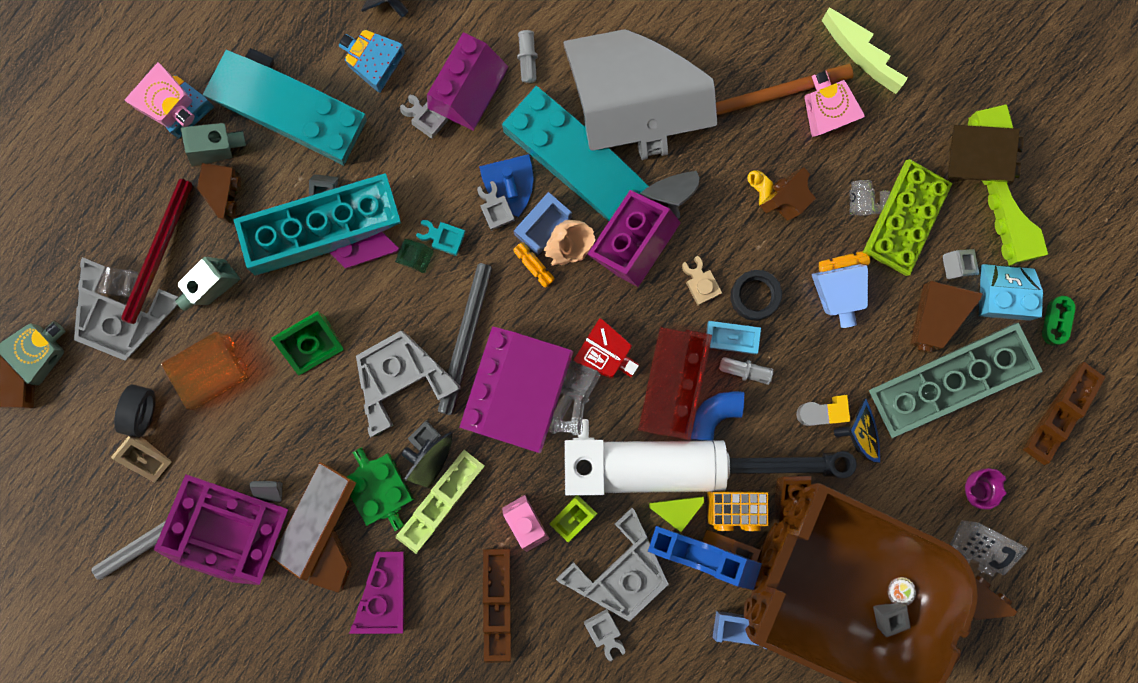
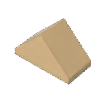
[111,436,171,483]

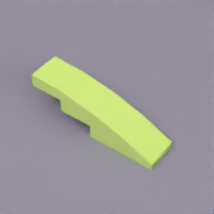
[822,7,907,94]
[396,450,484,554]

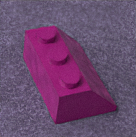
[427,32,508,131]
[588,190,681,287]

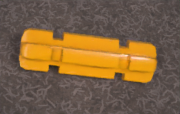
[513,242,554,287]
[819,251,870,272]

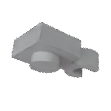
[400,95,448,139]
[477,181,515,231]
[584,609,625,661]

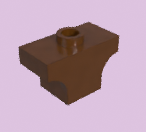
[759,167,816,221]

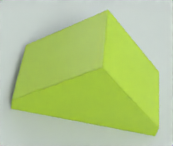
[549,495,597,542]
[649,496,704,532]

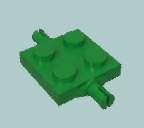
[347,447,414,531]

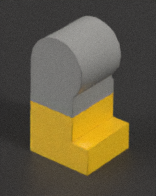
[796,395,850,426]

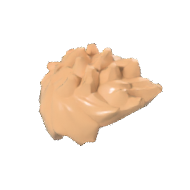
[544,220,595,265]

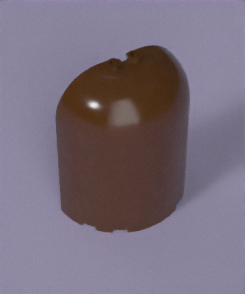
[744,483,977,683]

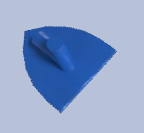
[479,154,534,218]

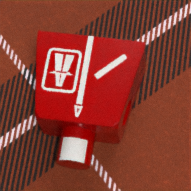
[573,318,639,379]

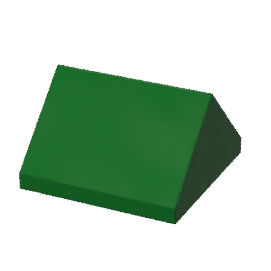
[271,311,344,376]

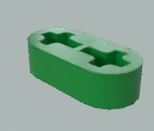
[1042,296,1075,345]

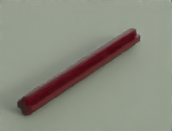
[121,179,192,324]

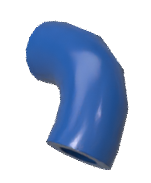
[687,391,744,441]

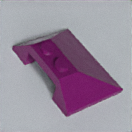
[154,474,288,585]

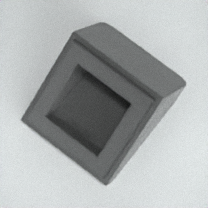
[309,174,338,196]
[408,420,442,451]
[250,481,283,502]
[873,604,911,637]

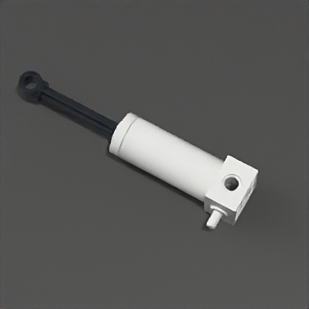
[565,419,857,495]

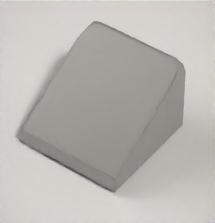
[943,249,979,279]

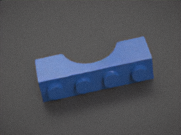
[648,526,762,590]

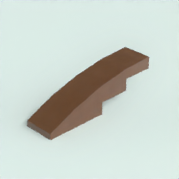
[1023,362,1106,465]
[483,549,511,663]

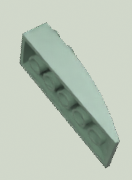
[869,323,1043,438]

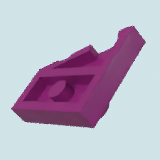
[329,232,400,270]

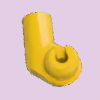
[747,170,773,205]

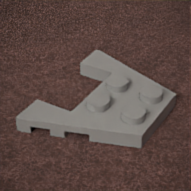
[74,257,178,361]
[356,331,461,437]
[556,507,668,621]

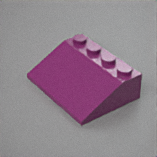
[459,326,573,453]

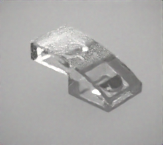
[78,267,138,297]

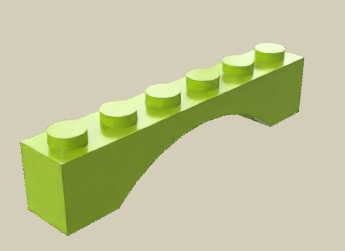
[968,104,1048,266]

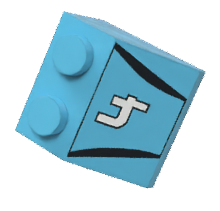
[978,264,1043,321]

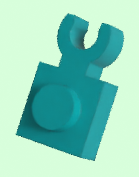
[416,220,466,256]

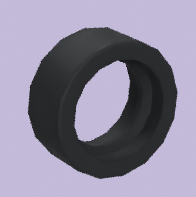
[730,270,782,321]
[114,384,155,438]

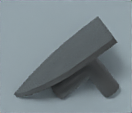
[639,171,700,219]

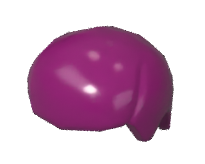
[965,468,1007,510]

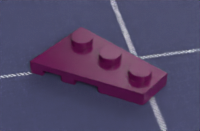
[349,551,405,634]

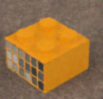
[707,491,768,531]

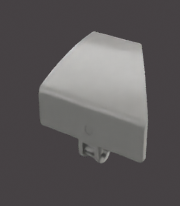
[563,29,717,160]

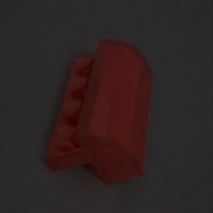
[638,327,712,441]

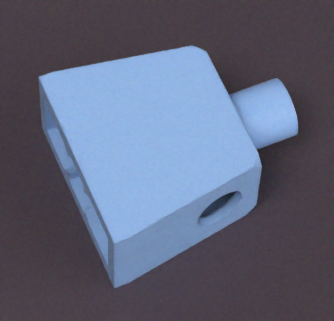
[812,264,868,328]

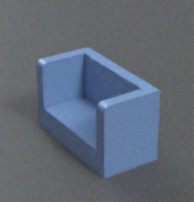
[514,192,572,255]
[713,611,766,649]

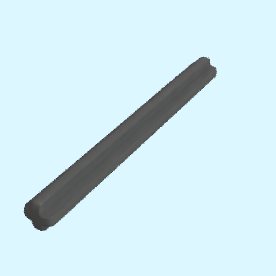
[438,263,492,415]

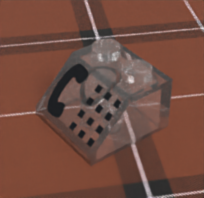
[950,520,1028,577]

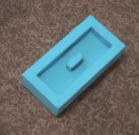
[705,321,761,354]

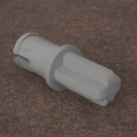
[517,30,538,83]
[719,357,773,385]

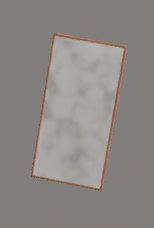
[271,462,356,581]

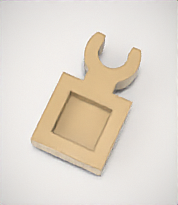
[682,256,722,306]

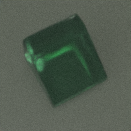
[395,238,434,273]

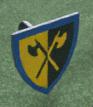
[834,398,880,463]

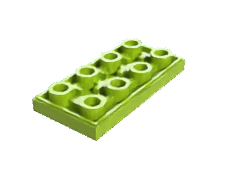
[863,159,953,276]

